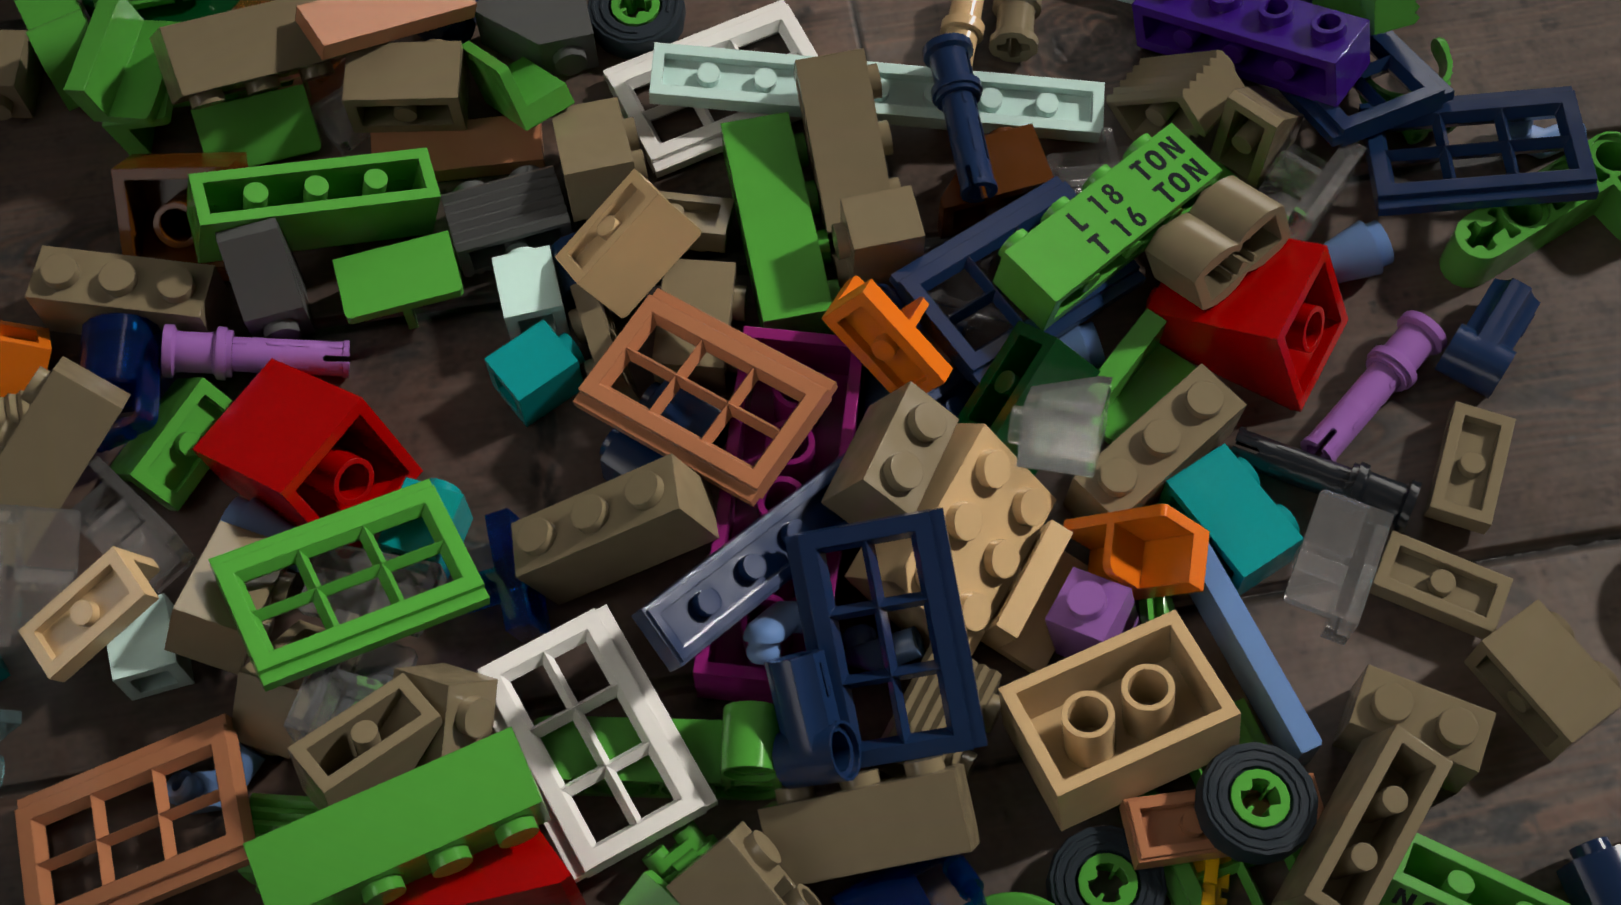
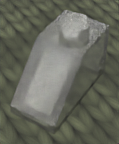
[1008,376,1113,477]

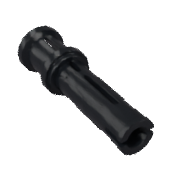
[1231,426,1422,534]

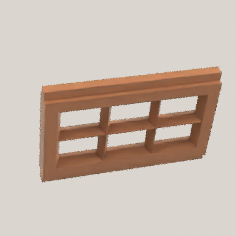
[573,288,838,507]
[14,713,256,905]

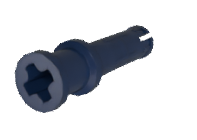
[922,32,998,203]

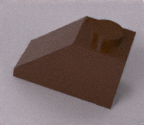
[938,124,1054,239]

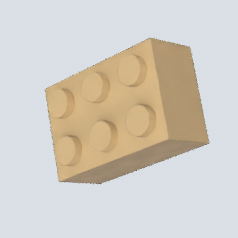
[844,423,1057,656]
[998,609,1241,831]

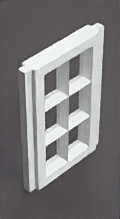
[603,0,818,178]
[477,604,718,883]

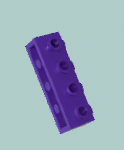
[1132,0,1370,108]

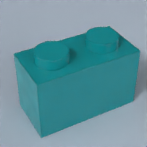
[1157,443,1304,596]

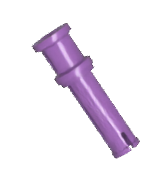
[1300,310,1448,462]
[161,324,350,381]

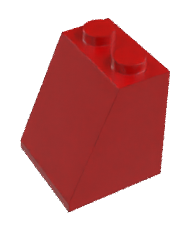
[1146,238,1348,412]
[192,358,423,564]
[364,830,586,905]

